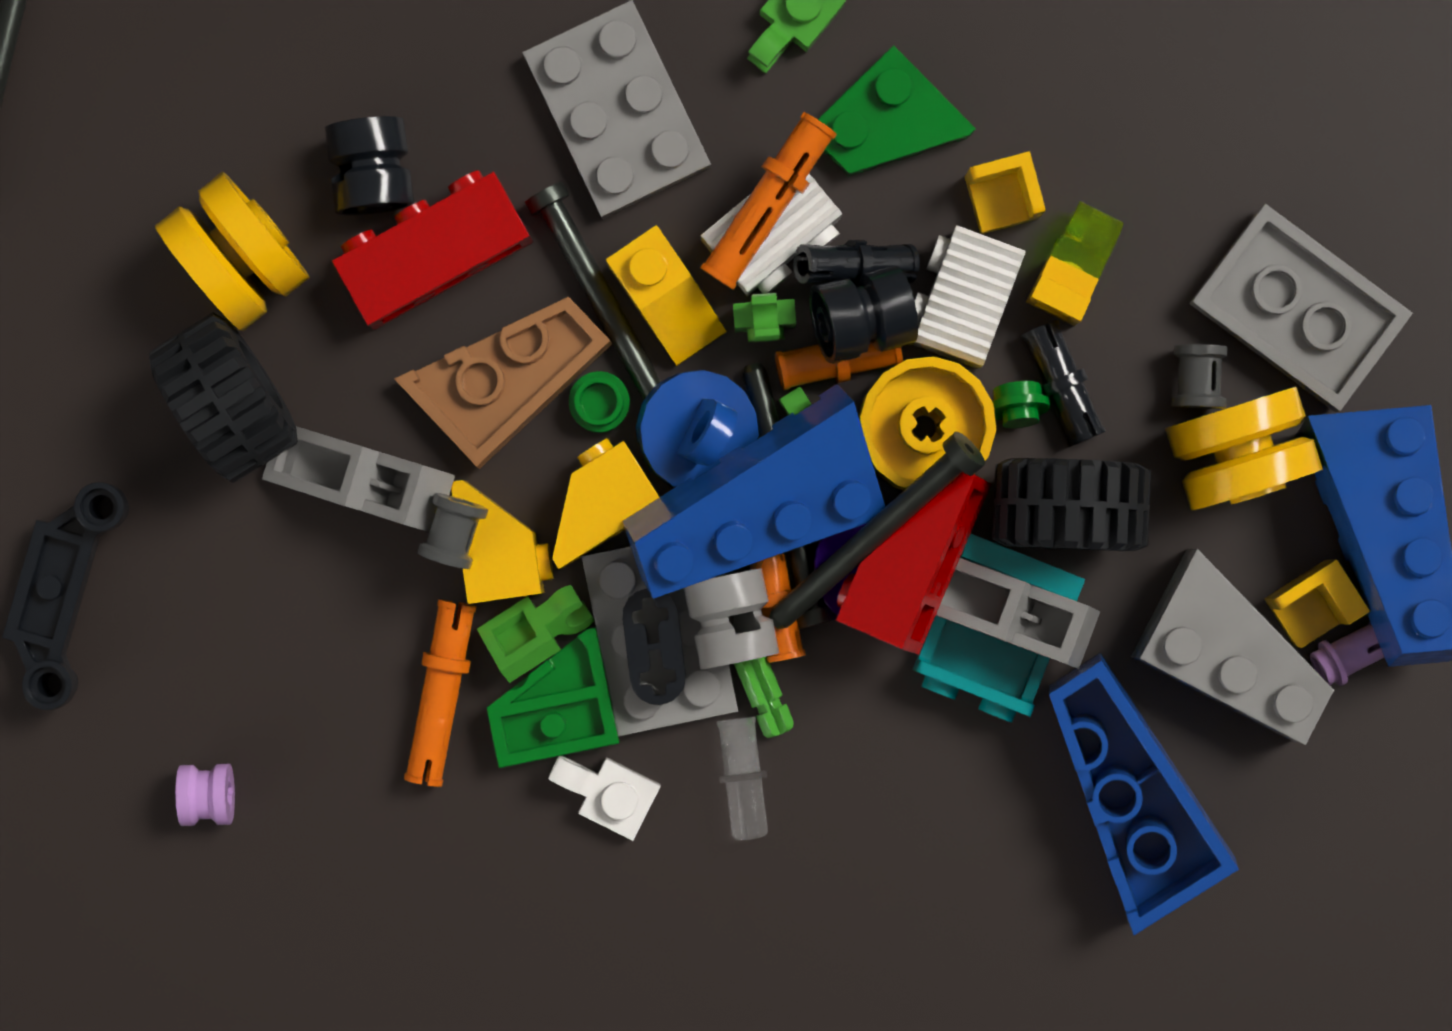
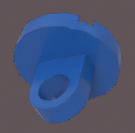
[635,370,759,487]

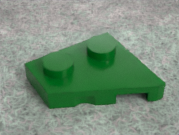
[818,45,976,177]
[487,627,620,768]

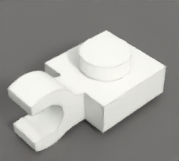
[548,755,661,841]

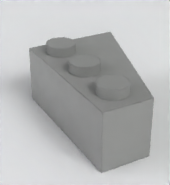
[1131,549,1334,745]

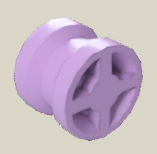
[175,763,235,826]

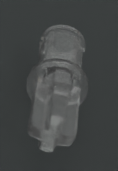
[717,716,768,840]

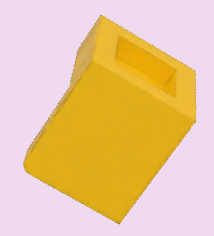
[964,151,1046,234]
[1264,559,1370,648]

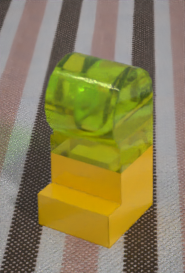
[1026,201,1124,326]

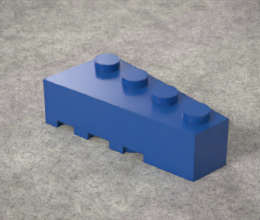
[623,384,885,599]
[1296,405,1452,667]
[1049,653,1239,935]

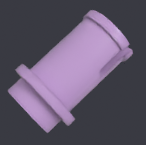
[1310,622,1384,686]

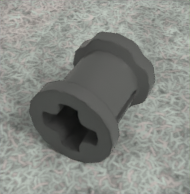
[1171,344,1227,409]
[417,493,488,569]

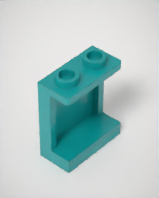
[912,534,1085,723]

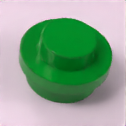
[569,371,630,433]
[992,381,1050,429]

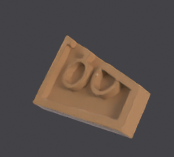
[394,297,612,469]

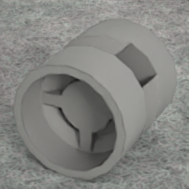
[684,568,780,669]

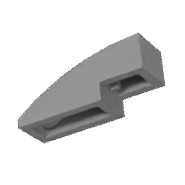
[262,426,455,532]
[936,558,1100,669]

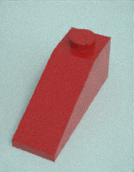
[836,472,991,655]

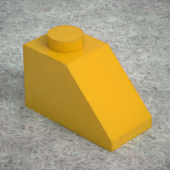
[605,225,727,366]
[552,438,660,569]
[451,480,554,604]

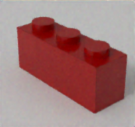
[332,170,533,330]

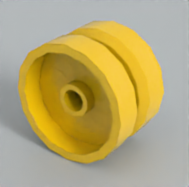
[155,171,310,332]
[858,356,996,492]
[1165,387,1323,511]

